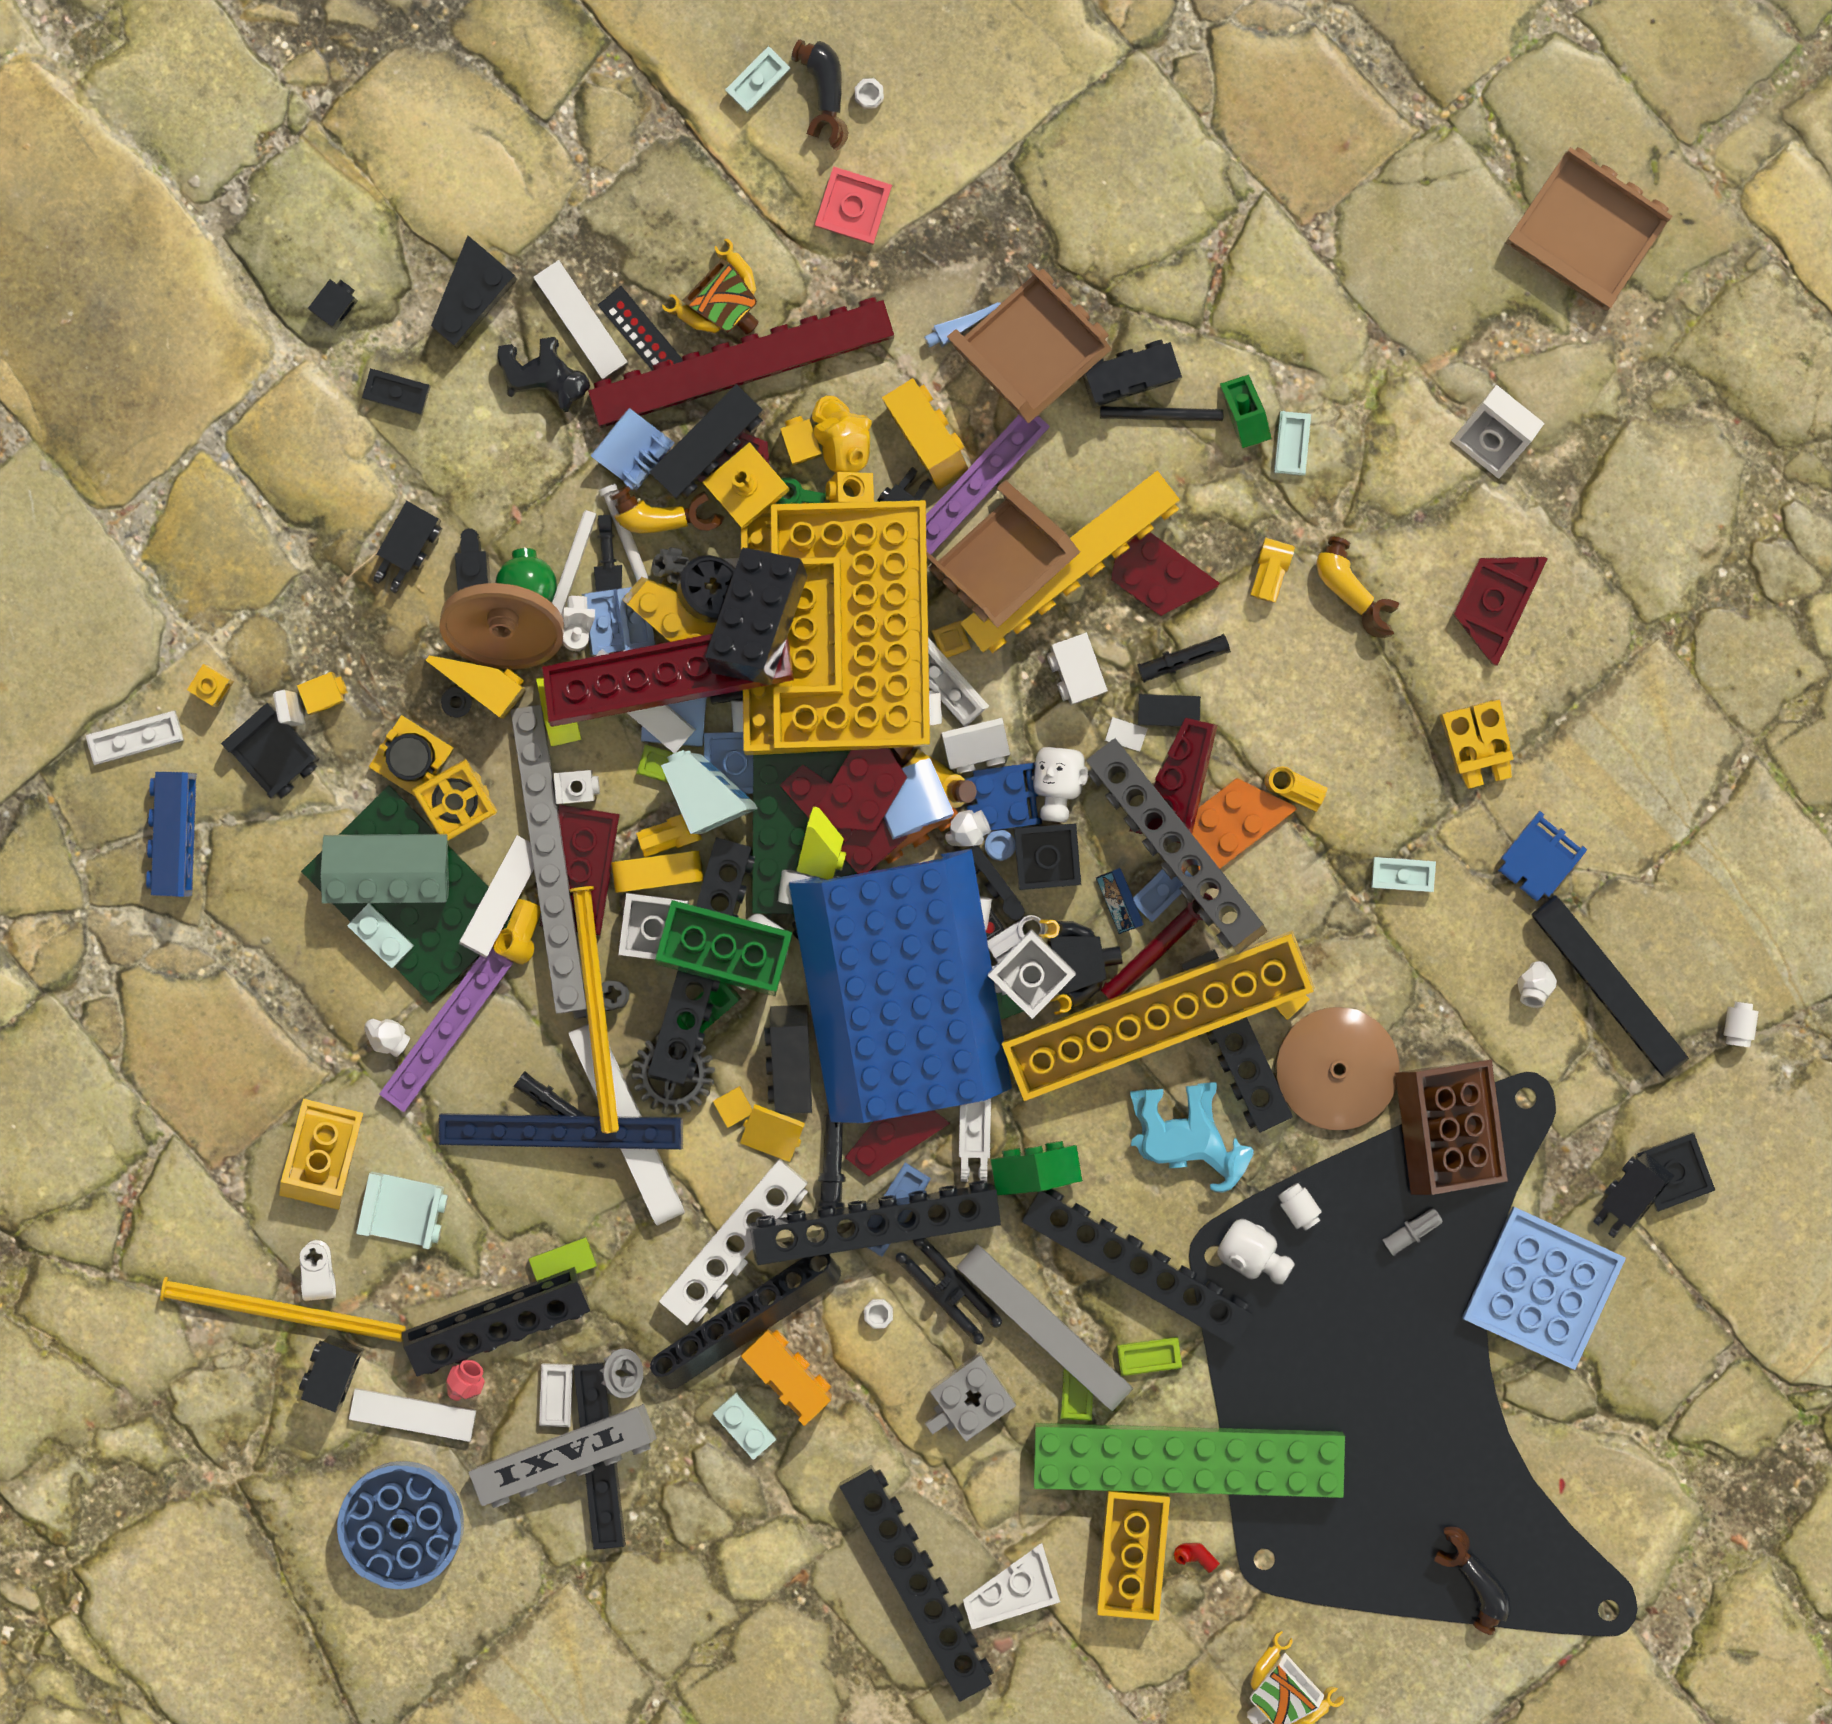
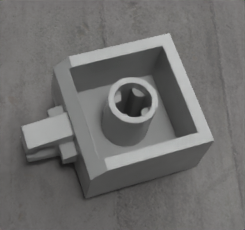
[925,1352,1016,1441]

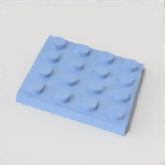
[1462,1206,1626,1370]

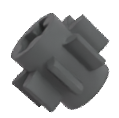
[652,547,689,586]

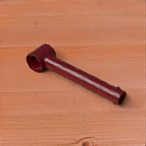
[1101,892,1213,999]

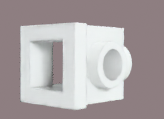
[554,770,600,804]

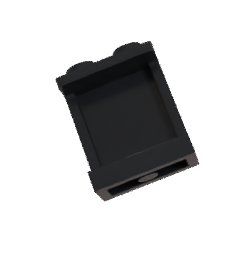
[221,702,320,799]

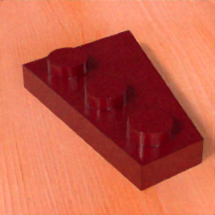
[845,1110,950,1177]

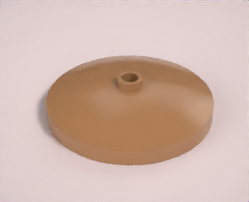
[439,583,564,670]
[1276,1007,1399,1130]

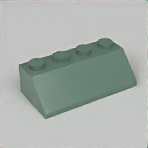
[321,834,449,903]

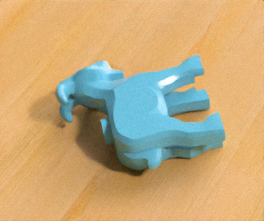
[1130,1082,1254,1193]

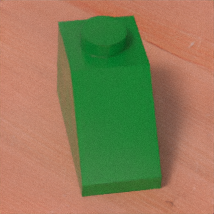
[1220,374,1272,448]

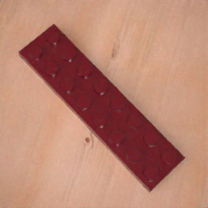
[542,634,794,727]

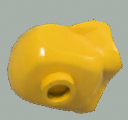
[812,395,872,473]

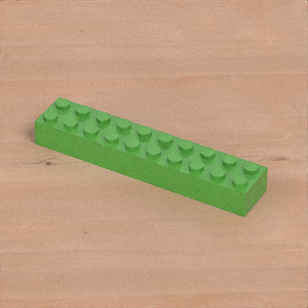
[1033,1423,1345,1498]

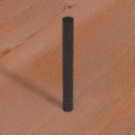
[1100,406,1224,421]

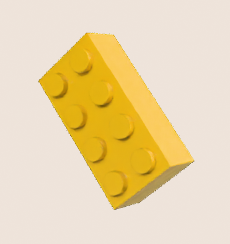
[1096,1491,1170,1621]

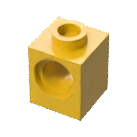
[780,416,822,466]
[825,472,874,503]
[187,664,234,707]
[297,672,348,715]

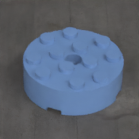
[337,1461,464,1589]

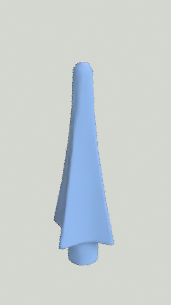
[924,302,1001,348]

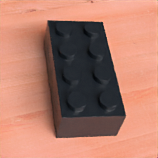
[705,547,808,685]

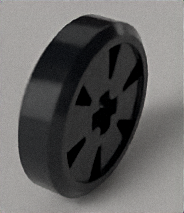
[676,555,735,623]

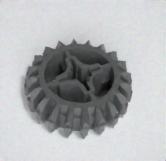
[632,1034,715,1115]

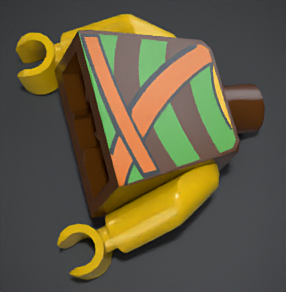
[662,239,759,334]

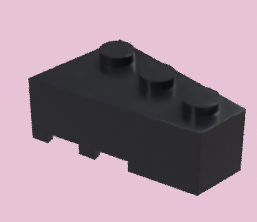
[431,235,517,349]
[1082,339,1182,408]
[764,1005,812,1114]

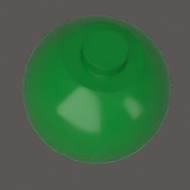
[495,548,557,603]

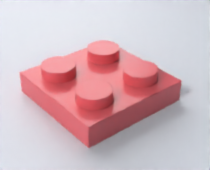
[815,166,892,245]

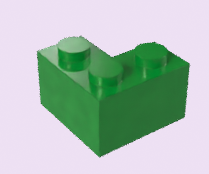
[991,1141,1083,1196]

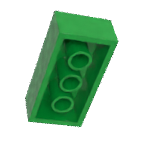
[655,900,792,997]

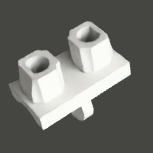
[562,596,595,651]

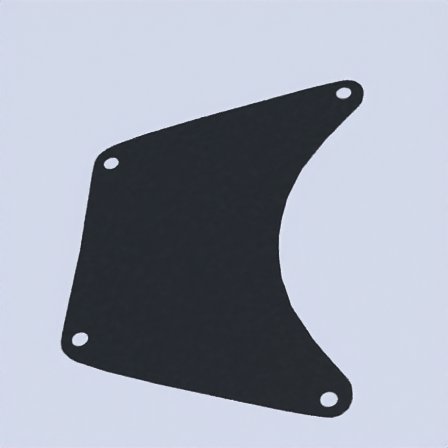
[1189,1072,1638,1636]

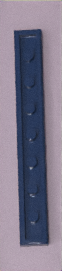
[439,1113,683,1150]

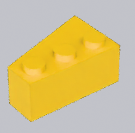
[882,378,968,491]
[622,577,716,642]

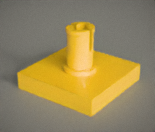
[703,442,790,530]

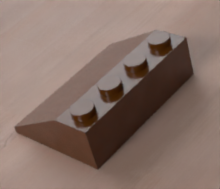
[1395,1059,1508,1195]

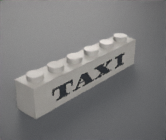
[469,1404,657,1508]

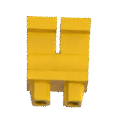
[1439,699,1514,789]

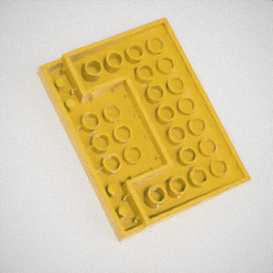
[741,500,930,755]

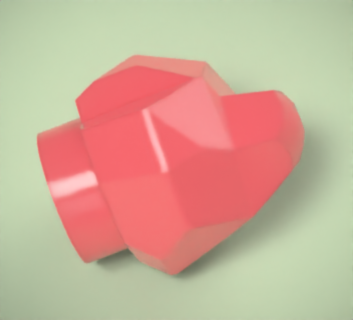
[446,1360,485,1401]

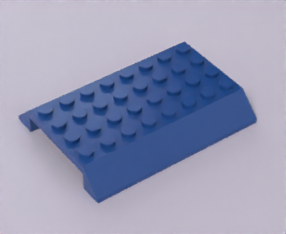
[789,849,1012,1123]

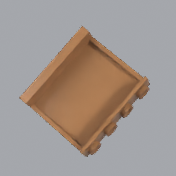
[1505,147,1673,311]
[947,263,1112,424]
[927,480,1080,628]

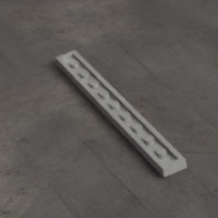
[511,705,587,1014]

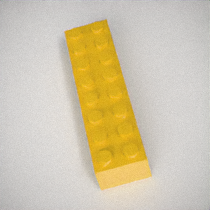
[960,470,1180,653]

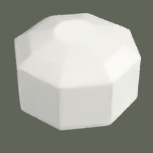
[855,78,884,109]
[864,1299,893,1329]

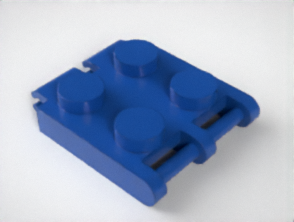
[964,763,1042,831]
[1498,811,1587,901]

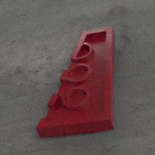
[1129,718,1218,843]
[780,765,908,874]

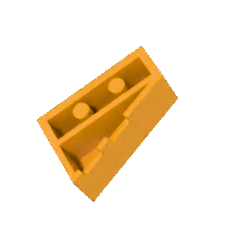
[741,1328,832,1426]

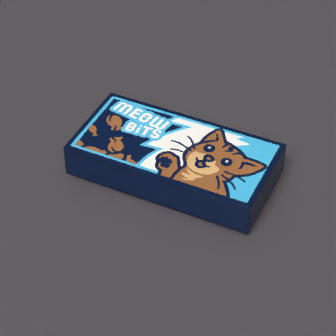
[1095,868,1144,934]

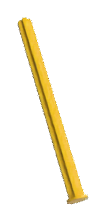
[569,886,619,1134]
[160,1277,406,1342]

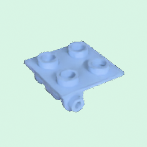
[591,408,675,490]

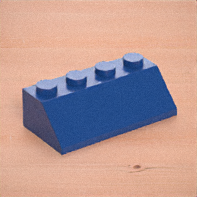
[146,772,197,897]

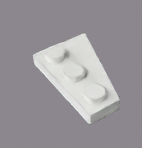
[963,1543,1060,1630]

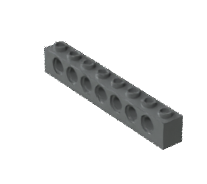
[1086,738,1268,954]

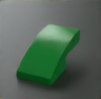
[677,982,742,1033]

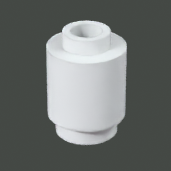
[1724,1002,1759,1047]
[1278,1183,1322,1230]

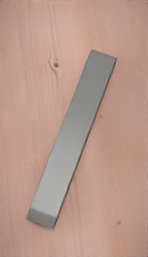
[956,1244,1134,1411]

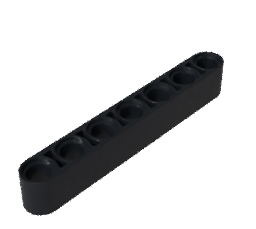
[1531,895,1689,1078]
[650,1254,841,1389]

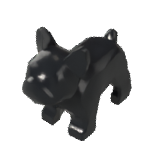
[497,337,590,412]

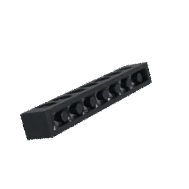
[648,837,755,1087]
[749,1180,1001,1265]
[1022,1188,1254,1347]
[839,1465,994,1702]

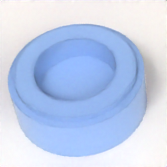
[985,830,1015,861]

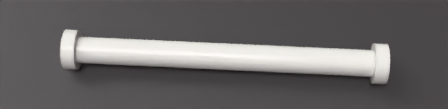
[598,484,649,581]

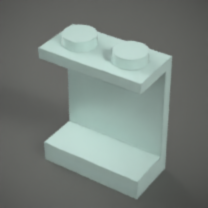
[356,1171,448,1249]

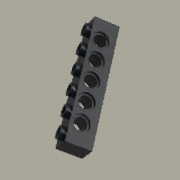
[1178,949,1293,1133]
[402,1267,590,1377]

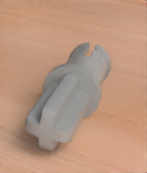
[1383,1208,1443,1256]

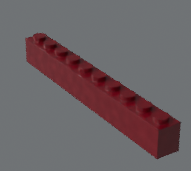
[588,297,894,428]

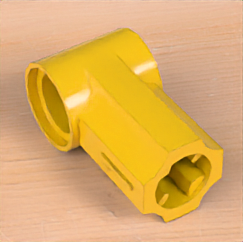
[1250,537,1295,603]
[1264,766,1328,812]
[636,814,702,857]
[493,898,541,965]

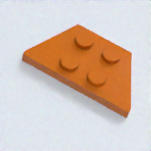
[1192,778,1297,870]

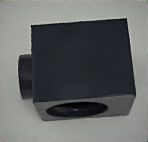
[308,279,358,330]

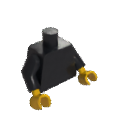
[1039,919,1123,1015]

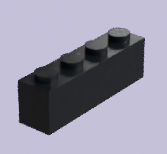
[650,384,764,500]

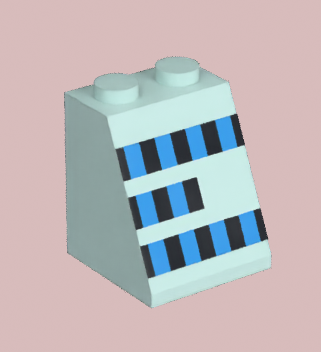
[661,750,757,834]

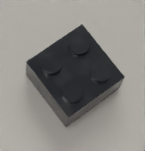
[1014,823,1081,890]
[299,1336,364,1413]

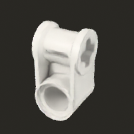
[299,1240,336,1301]

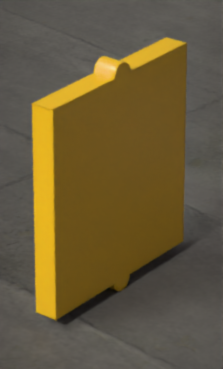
[740,1104,805,1162]

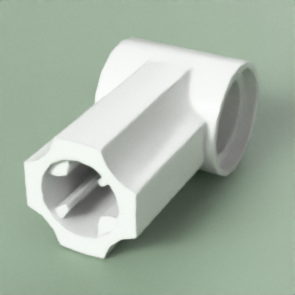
[987,915,1045,962]

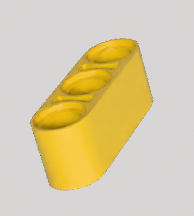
[611,850,704,893]

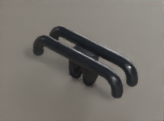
[895,1238,1002,1345]

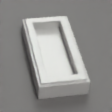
[539,1363,573,1427]

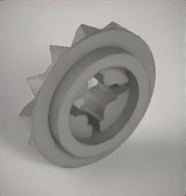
[600,1349,643,1398]

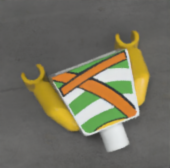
[1247,1631,1344,1724]

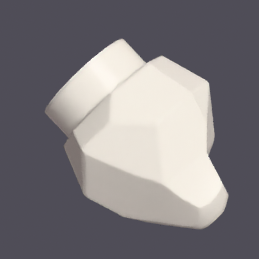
[945,810,991,846]
[1517,961,1557,1008]
[364,1019,410,1057]

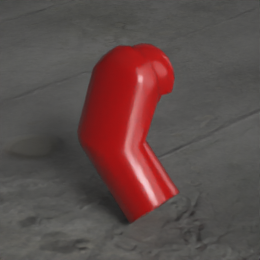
[1174,1543,1220,1573]

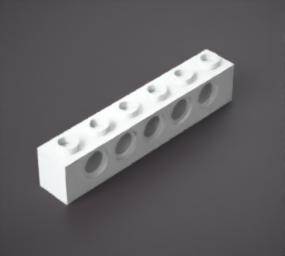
[659,1158,808,1325]

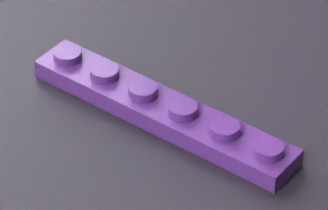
[926,415,1050,555]
[379,947,514,1112]

